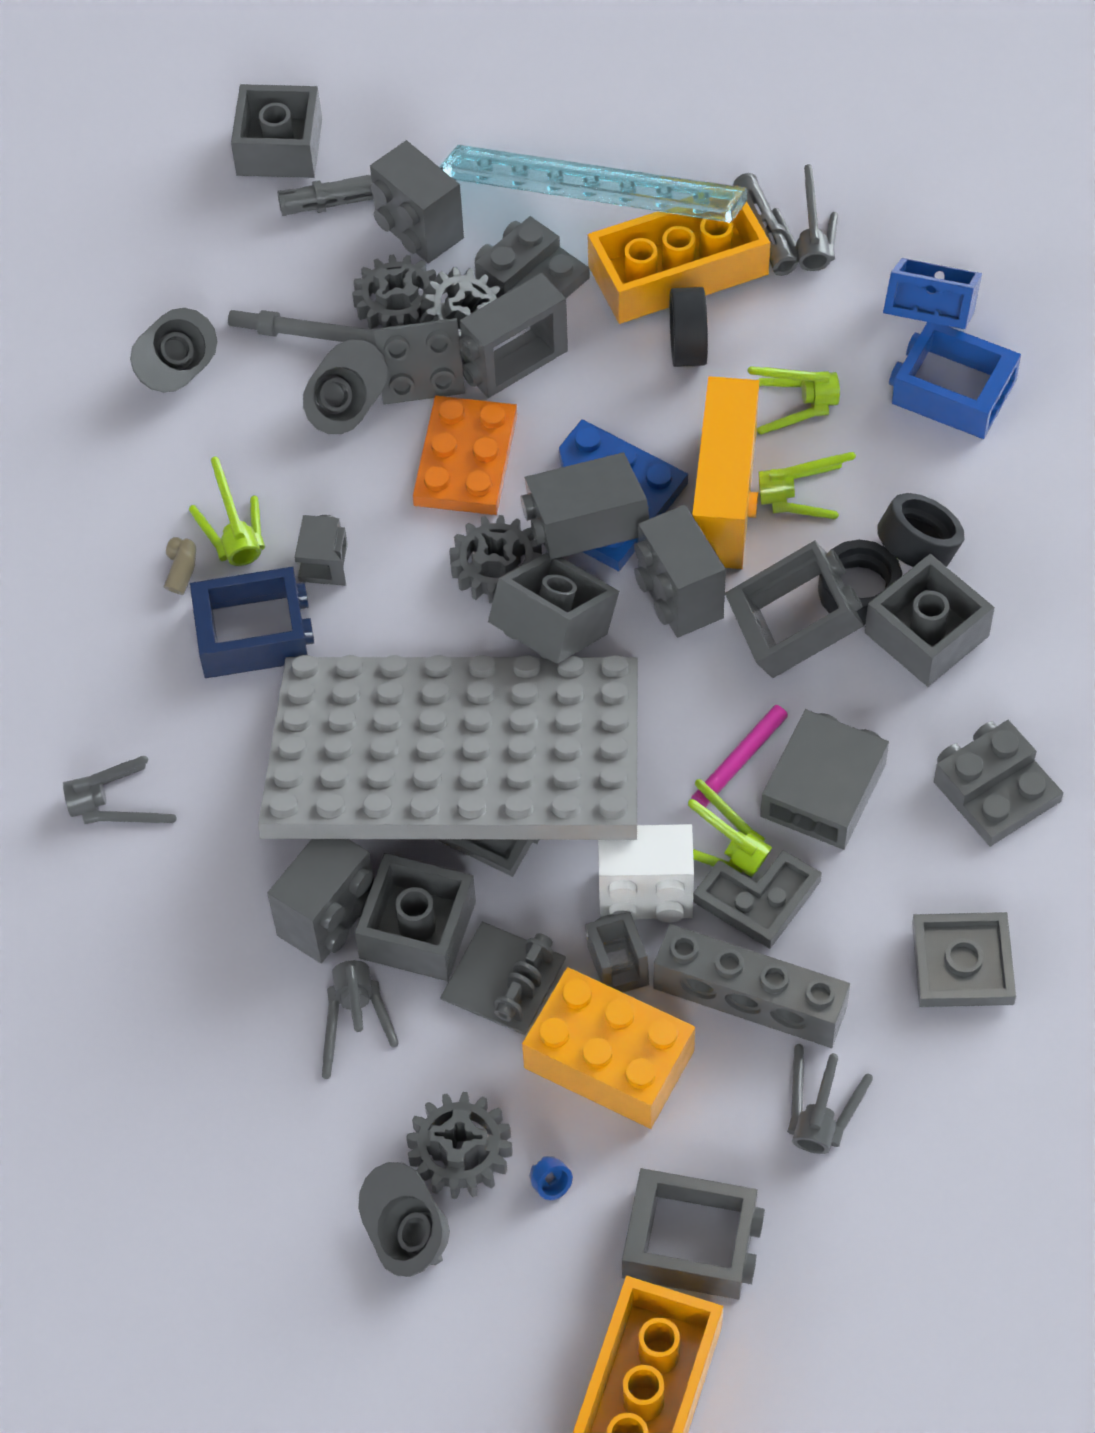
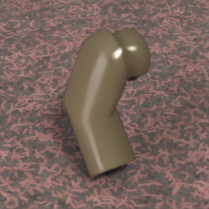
[163,537,196,595]

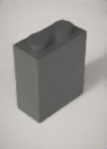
[520,452,649,560]
[760,709,889,850]

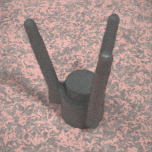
[772,164,838,271]
[63,756,177,824]
[322,960,399,1079]
[787,1044,873,1154]

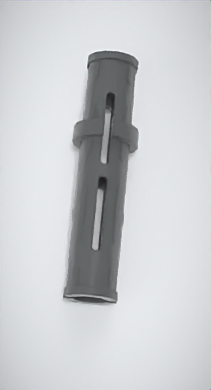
[733,173,798,276]
[277,175,374,216]

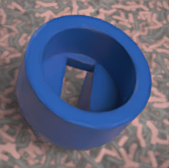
[529,1156,573,1200]

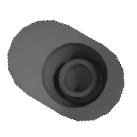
[130,308,218,393]
[303,340,388,434]
[358,1162,450,1277]

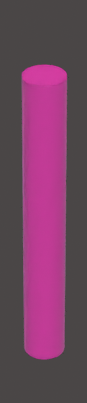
[691,705,788,808]

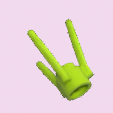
[747,366,840,434]
[758,452,856,519]
[189,456,265,566]
[688,779,773,878]

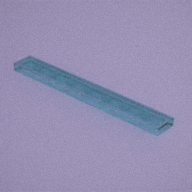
[440,145,748,223]

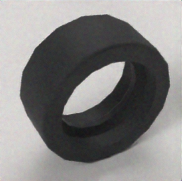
[669,287,708,367]
[877,493,965,567]
[818,539,903,625]

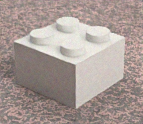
[598,824,694,923]

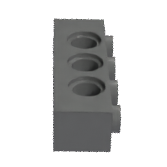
[653,924,850,1048]

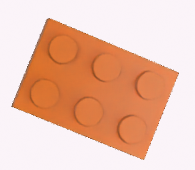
[413,395,518,515]

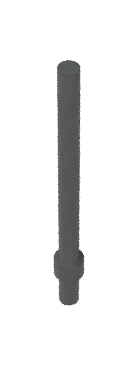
[228,310,463,359]

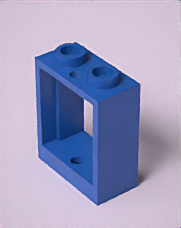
[883,258,982,329]
[889,322,1021,439]

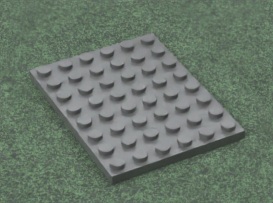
[258,655,638,840]

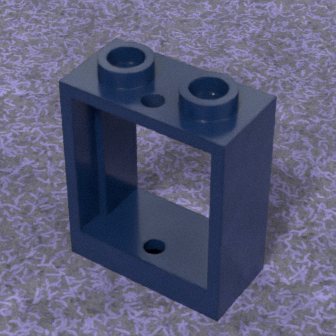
[190,567,315,679]

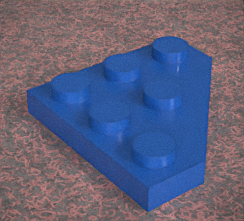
[559,419,688,572]

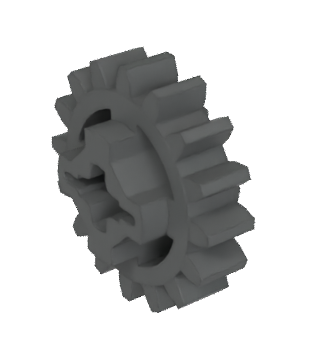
[352,254,436,330]
[419,267,500,340]
[449,515,542,604]
[406,1092,513,1199]

